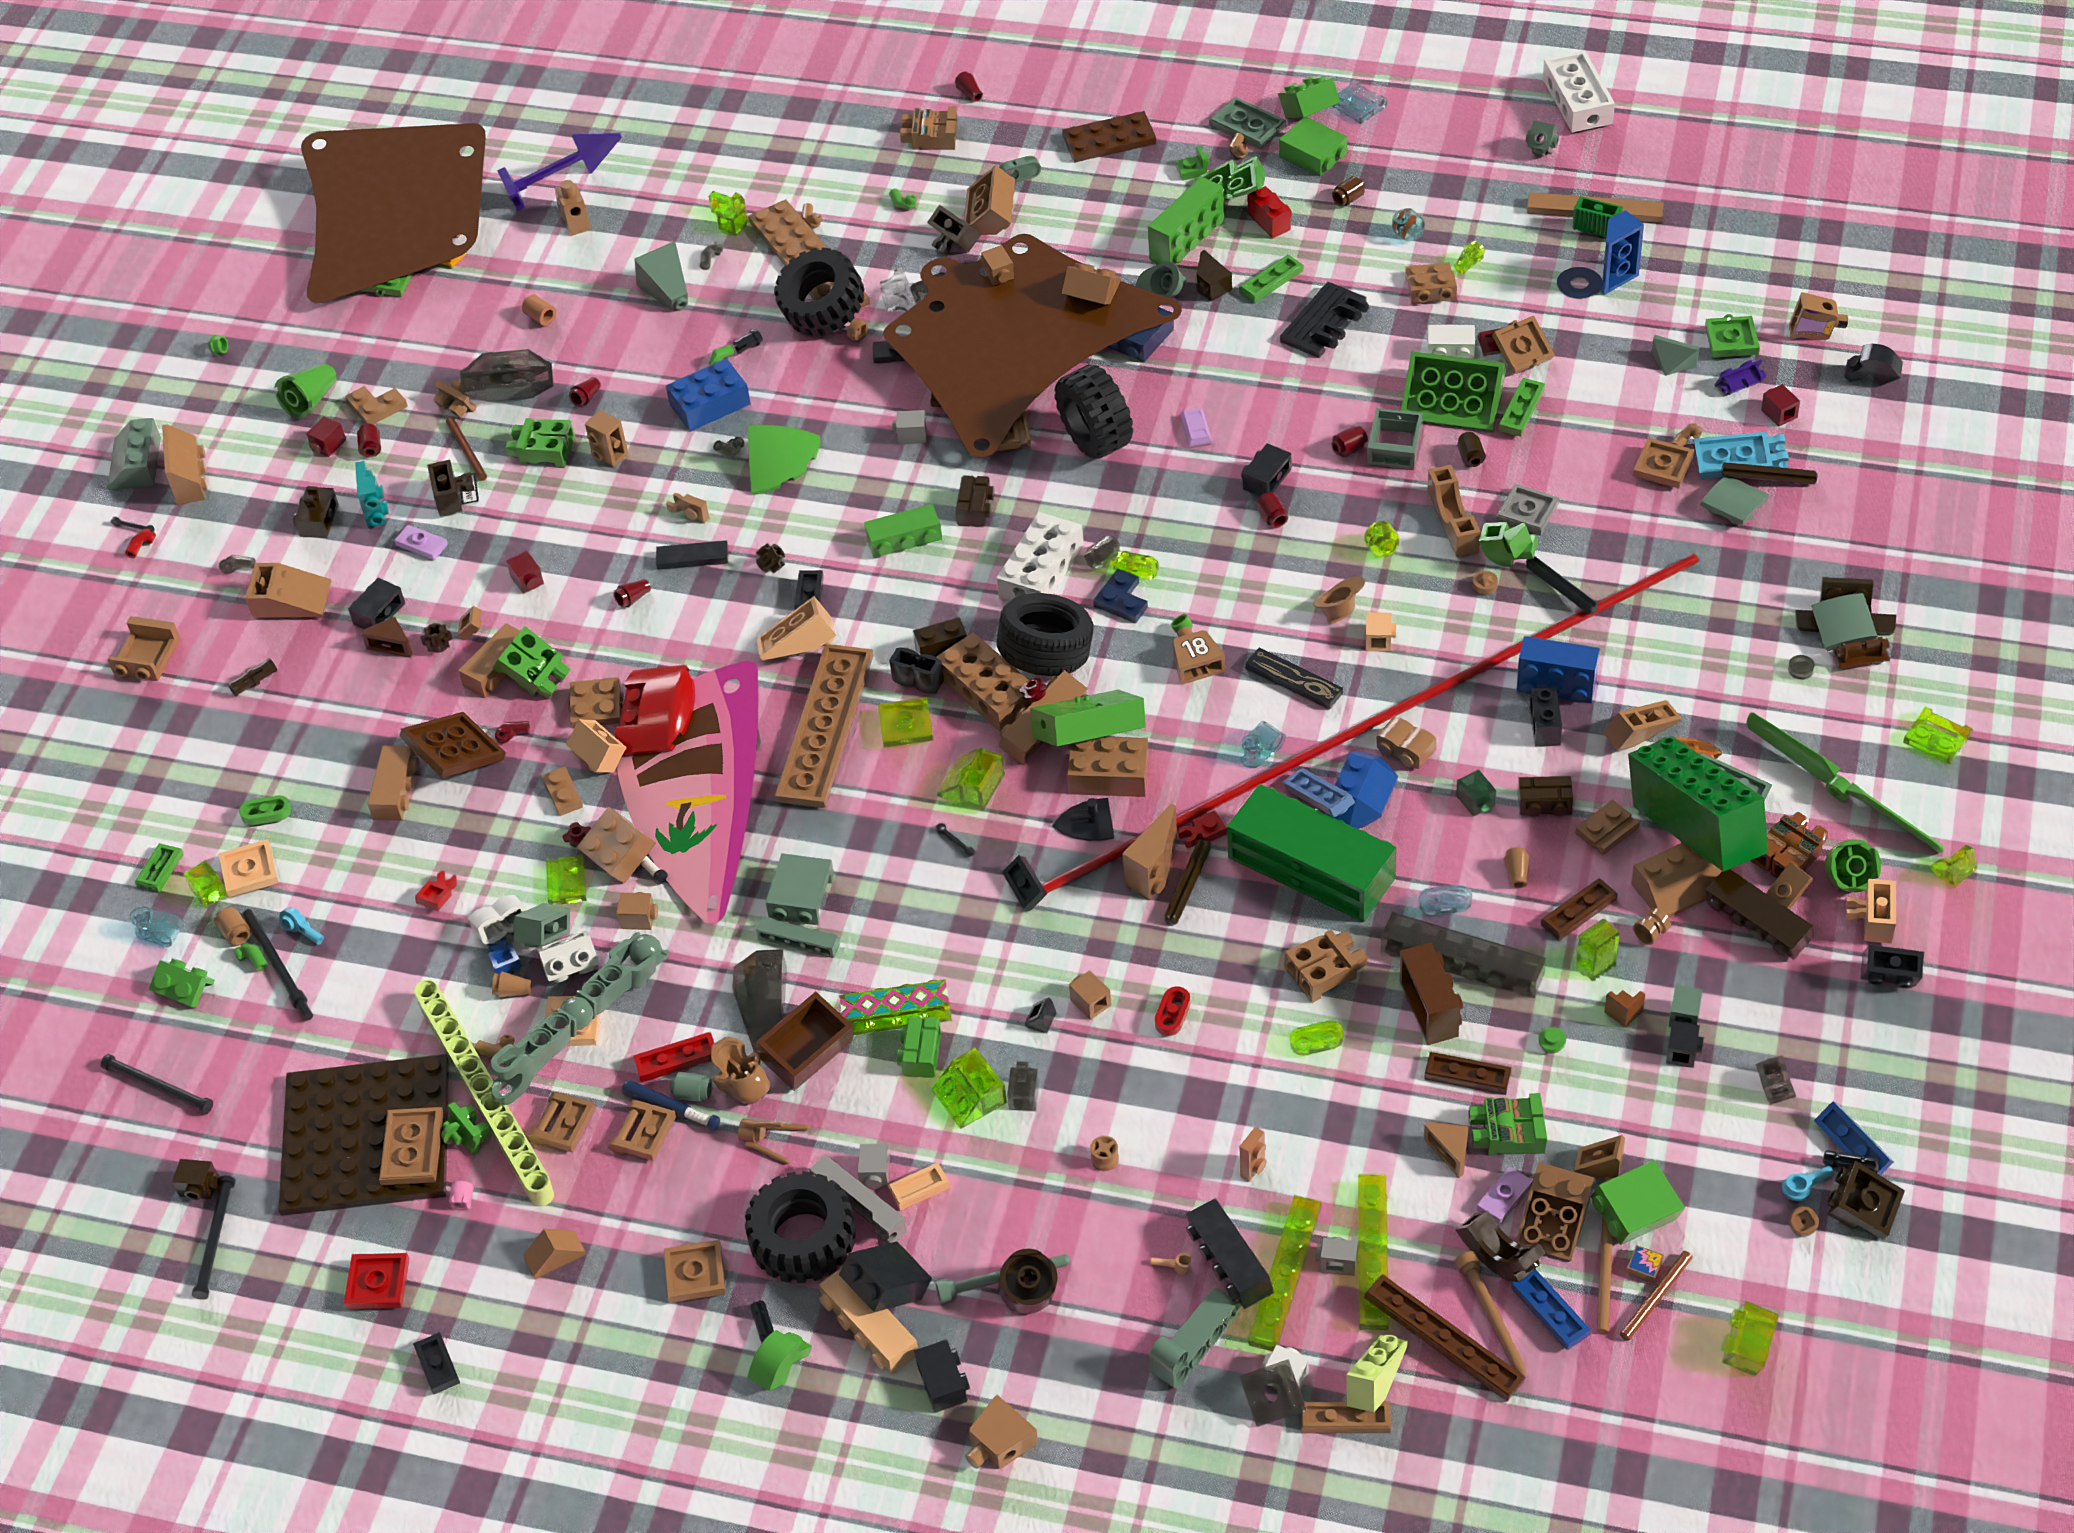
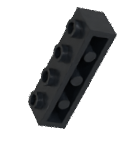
[1185,1198,1274,1309]

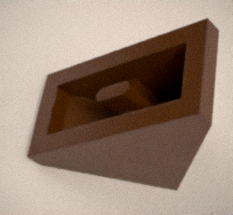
[361,617,412,658]

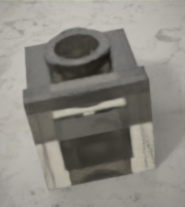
[1755,1055,1797,1105]

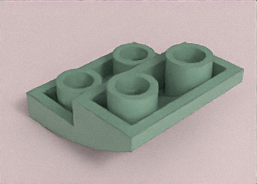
[1700,477,1769,525]
[1811,593,1878,652]

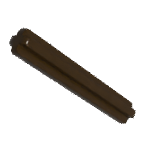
[1721,462,1818,485]
[1164,839,1211,925]

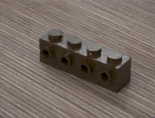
[1706,869,1814,960]

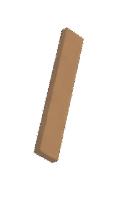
[1527,192,1664,223]

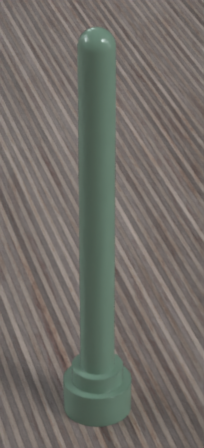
[935,1254,1070,1304]

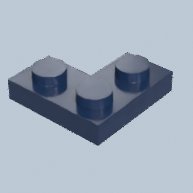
[1093,568,1148,624]

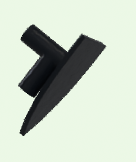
[1052,798,1115,841]

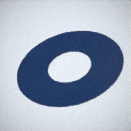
[1557,267,1602,298]

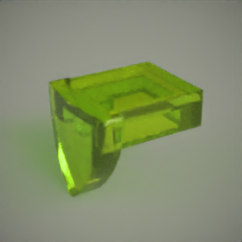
[1930,845,1977,888]

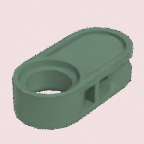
[999,156,1042,183]

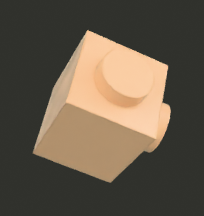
[1366,612,1396,652]

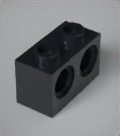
[1529,687,1562,747]

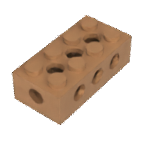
[937,632,1031,732]

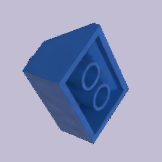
[1601,210,1644,295]

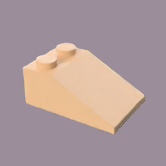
[756,596,836,660]

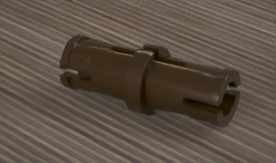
[227,658,278,696]

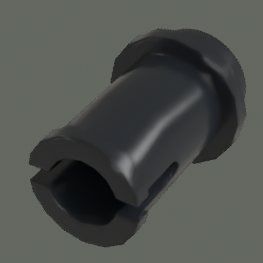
[733,329,763,354]

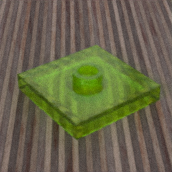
[878,697,933,748]

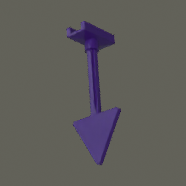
[497,133,622,211]

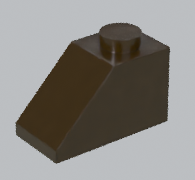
[1196,250,1232,301]

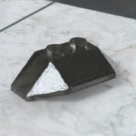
[460,349,554,402]

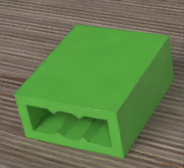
[1279,117,1348,176]
[1590,1160,1685,1245]

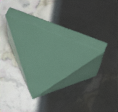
[1651,335,1699,376]

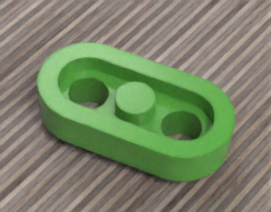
[239,795,292,825]

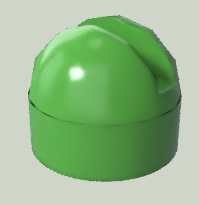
[1171,614,1193,633]

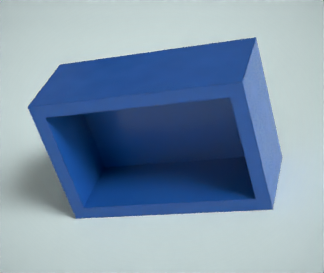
[665,358,751,432]
[1516,636,1600,703]

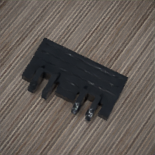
[1280,281,1369,358]

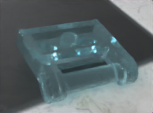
[1332,79,1388,124]

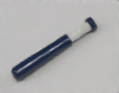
[621,1080,720,1132]

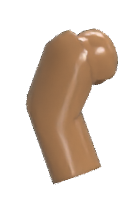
[1228,133,1248,159]
[801,203,822,228]
[1671,423,1703,446]
[475,1035,515,1058]

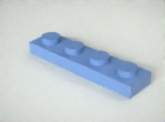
[1282,768,1355,817]

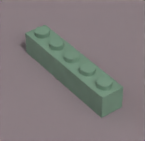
[756,917,840,958]

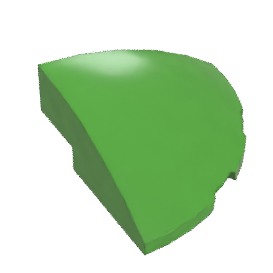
[1195,156,1265,199]
[748,425,821,495]

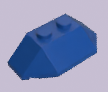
[1326,750,1398,829]

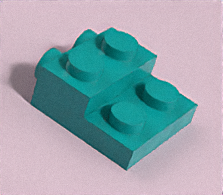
[355,461,390,528]

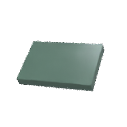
[1209,97,1287,150]

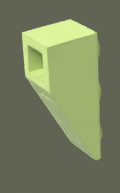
[1346,1335,1408,1412]

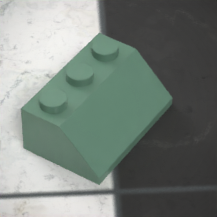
[107,418,161,490]

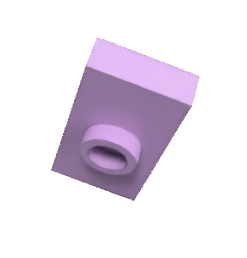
[394,525,448,560]
[1477,1166,1533,1225]

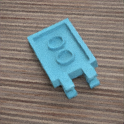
[1694,432,1789,480]

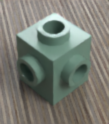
[1525,120,1559,156]

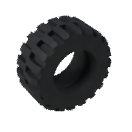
[774,247,865,336]
[1054,364,1134,459]
[745,1171,856,1284]

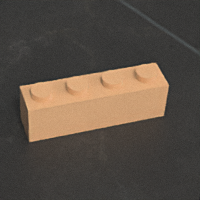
[819,1268,918,1375]

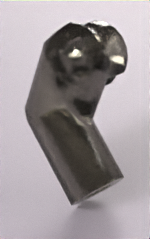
[699,241,723,270]
[713,436,745,458]
[219,555,256,574]

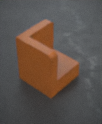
[1604,990,1645,1028]

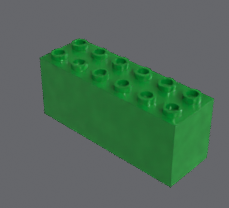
[1628,736,1768,872]
[1227,784,1396,923]

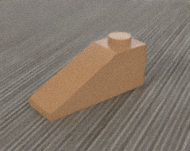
[1603,700,1682,751]

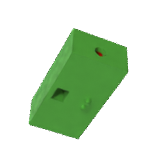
[1030,689,1146,746]

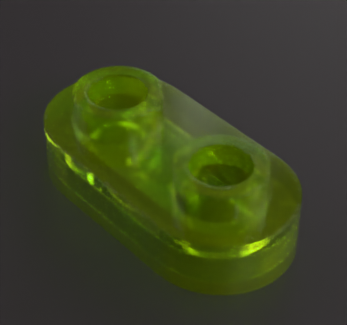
[1110,551,1160,579]
[1290,1020,1344,1056]

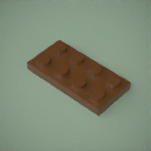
[1062,111,1157,163]

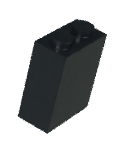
[839,1241,932,1312]

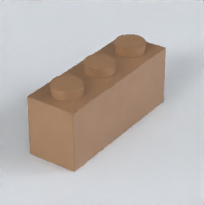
[458,623,520,698]
[367,745,419,821]

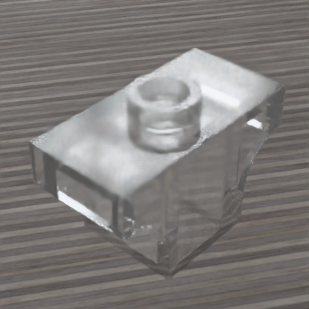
[880,268,916,312]

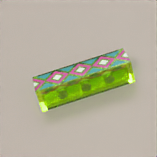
[839,979,952,1035]

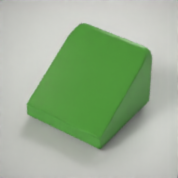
[1502,522,1532,559]

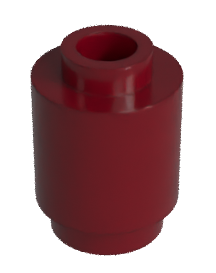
[357,423,381,457]
[1331,426,1368,457]
[1256,493,1288,528]

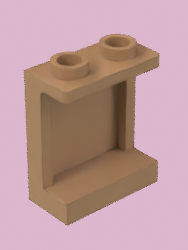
[107,616,181,681]

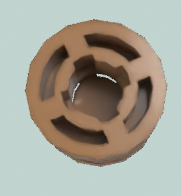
[1633,908,1671,945]

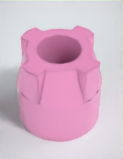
[449,1181,474,1210]

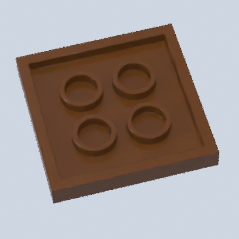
[400,712,506,778]

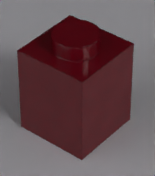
[1761,384,1800,427]
[306,416,346,457]
[506,551,544,594]

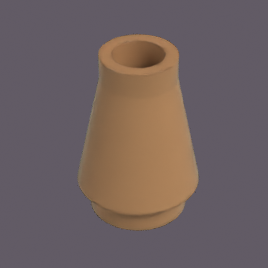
[1503,847,1530,889]
[492,971,532,997]

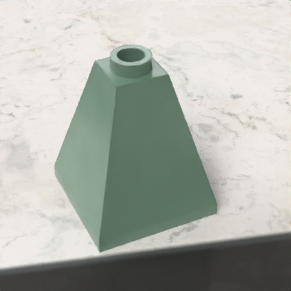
[634,241,688,310]

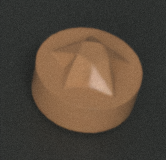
[847,318,868,342]
[1473,571,1498,595]
[1789,1206,1819,1237]

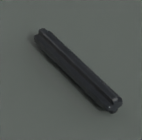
[1526,556,1598,615]

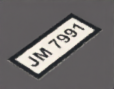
[458,473,479,505]

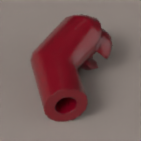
[495,721,530,743]

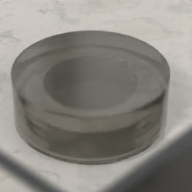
[1788,655,1815,680]

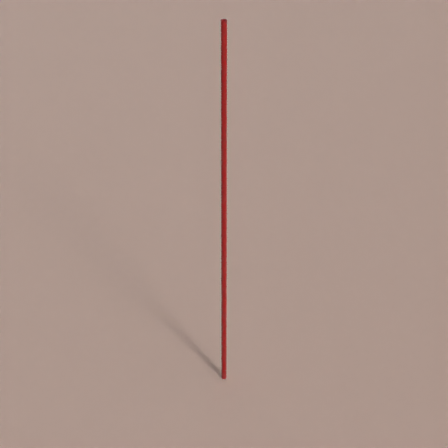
[1042,554,1699,893]

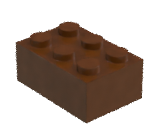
[1400,942,1463,1045]
[756,991,853,1091]

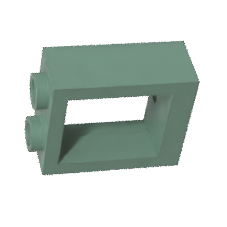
[1367,408,1423,470]

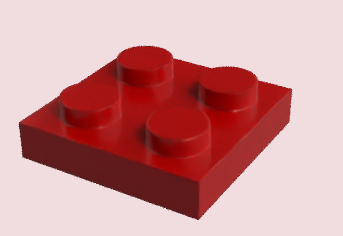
[344,1253,410,1309]

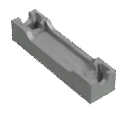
[809,1155,907,1244]

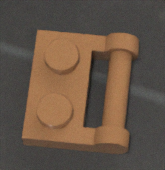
[528,1091,596,1153]
[608,1100,676,1161]

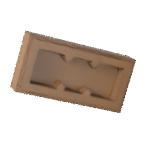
[1766,862,1813,910]

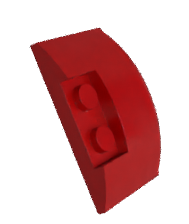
[615,665,695,756]

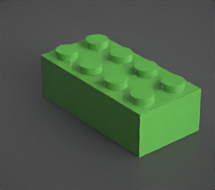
[1148,176,1224,265]

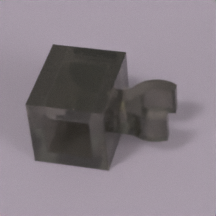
[1007,1061,1039,1111]

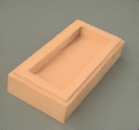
[888,1162,950,1211]

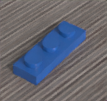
[1814,1101,1894,1176]
[1511,1269,1591,1351]

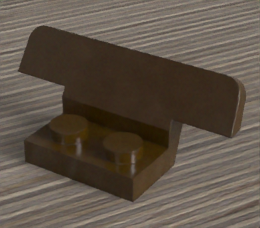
[1795,577,1897,636]

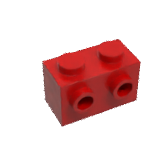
[1247,186,1292,239]

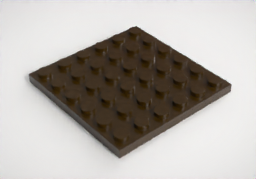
[278,1054,449,1216]

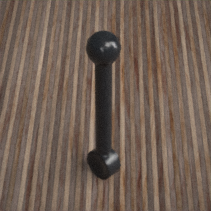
[110,516,155,532]
[936,823,975,857]

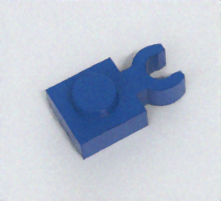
[487,936,522,974]

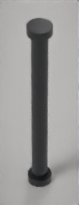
[101,1054,213,1115]
[191,1175,236,1300]

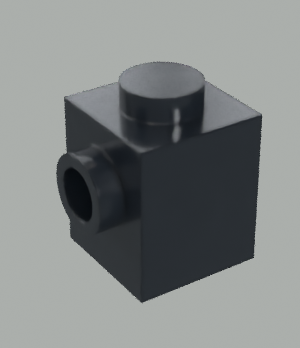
[1666,1021,1704,1068]

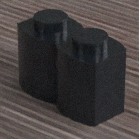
[889,647,944,693]

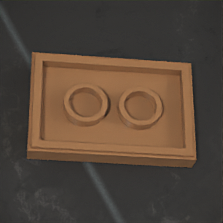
[379,1107,444,1185]

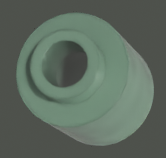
[670,1072,712,1102]

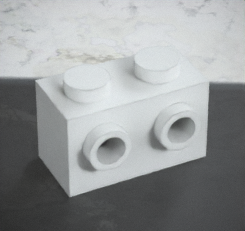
[536,930,599,983]

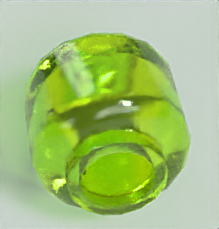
[1364,521,1400,557]

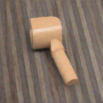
[1151,1252,1192,1275]

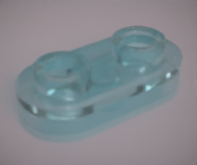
[1419,885,1472,915]

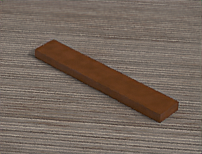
[1364,1274,1526,1402]

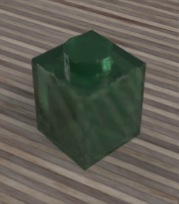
[1456,769,1496,817]

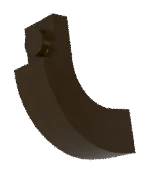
[1455,1210,1546,1282]

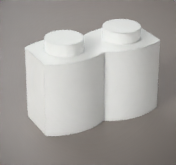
[468,895,527,944]

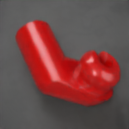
[125,529,156,558]

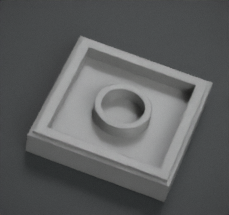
[1496,484,1560,535]

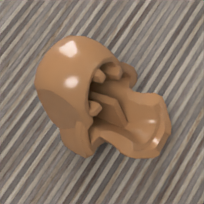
[711,1037,770,1104]

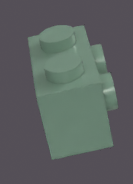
[513,903,570,947]

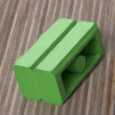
[897,1016,942,1078]

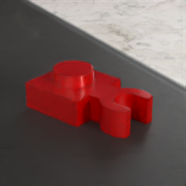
[1178,810,1227,848]
[415,870,457,911]

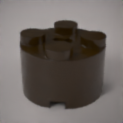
[998,1248,1058,1314]

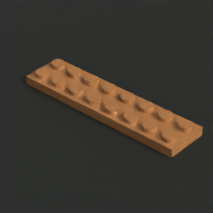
[748,199,870,308]
[775,644,874,808]

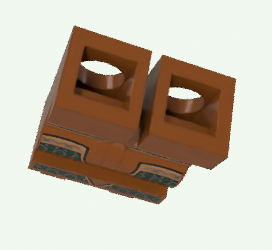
[1750,812,1828,878]

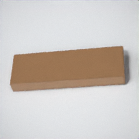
[1301,1401,1391,1433]

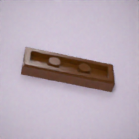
[1541,878,1618,941]
[1424,1052,1512,1095]

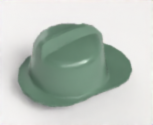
[1136,261,1186,297]

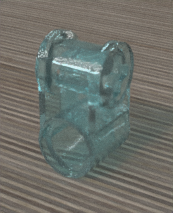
[1241,721,1286,768]
[130,906,184,947]

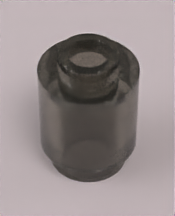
[1084,535,1120,569]

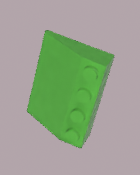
[1400,351,1505,432]

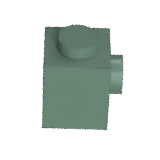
[1668,985,1703,1027]

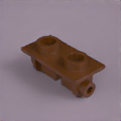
[1833,637,1890,669]

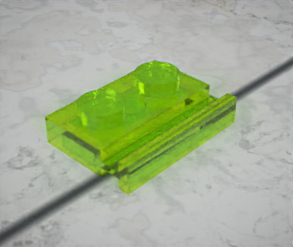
[546,854,587,905]

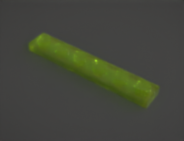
[1358,1174,1389,1330]
[1248,1195,1322,1352]

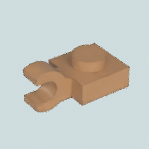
[666,493,710,524]

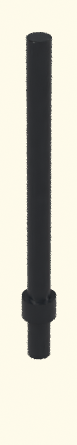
[243,909,313,1021]

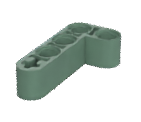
[1149,1288,1241,1388]

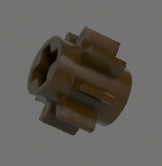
[756,543,785,574]
[421,623,453,653]

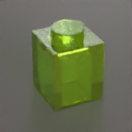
[184,860,227,907]

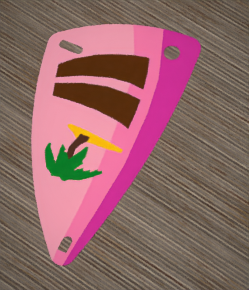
[614,661,759,924]

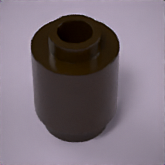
[1457,432,1486,467]

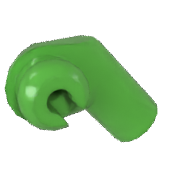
[889,188,917,210]
[709,345,734,366]
[234,943,268,971]

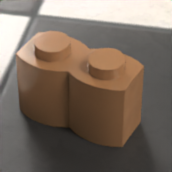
[1376,716,1436,769]

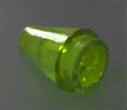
[1454,241,1485,274]

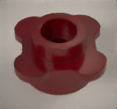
[1019,678,1047,702]
[562,822,591,848]

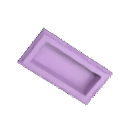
[1180,408,1213,447]

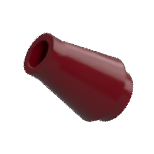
[955,71,983,102]
[569,377,601,407]
[613,579,651,608]

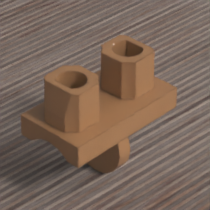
[433,378,477,418]

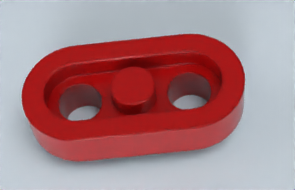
[1155,986,1191,1036]

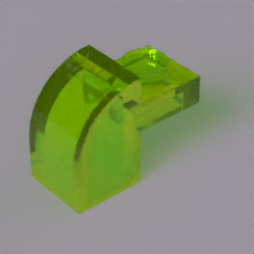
[708,191,748,236]

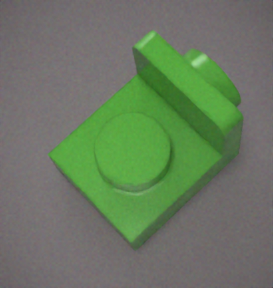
[1176,145,1210,181]

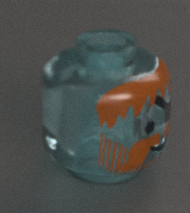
[1392,208,1425,241]

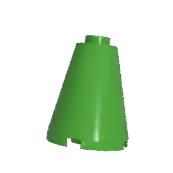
[274,364,337,419]

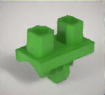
[441,1102,491,1155]

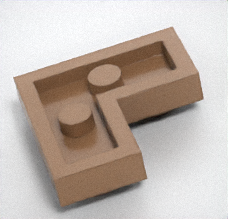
[345,386,408,424]

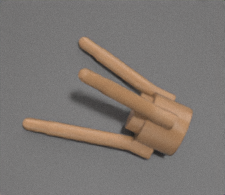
[738,1118,810,1164]

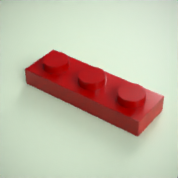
[633,1031,715,1083]

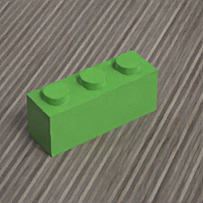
[864,504,942,558]

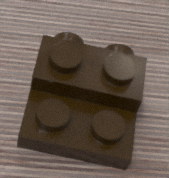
[1826,1161,1905,1240]

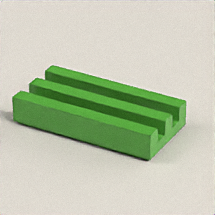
[135,843,184,893]

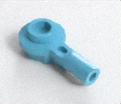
[279,907,324,945]
[1782,1166,1834,1201]

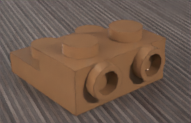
[1405,262,1457,304]

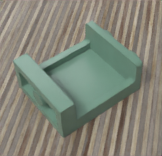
[765,853,834,925]

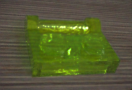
[1903,706,1973,765]

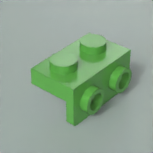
[149,958,215,1008]

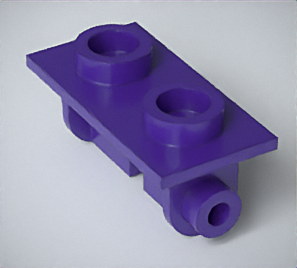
[1714,359,1766,395]

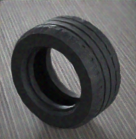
[996,593,1094,676]

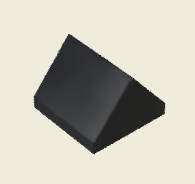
[1025,997,1057,1033]

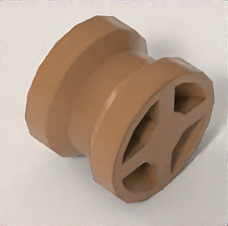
[1090,1136,1119,1171]

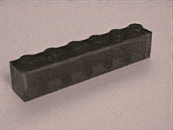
[1381,912,1546,998]

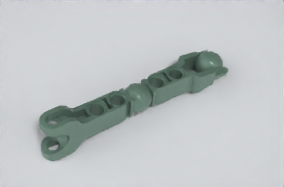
[491,932,669,1105]

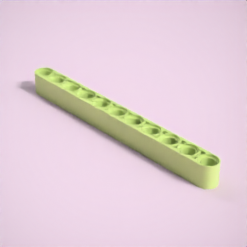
[414,980,554,1206]

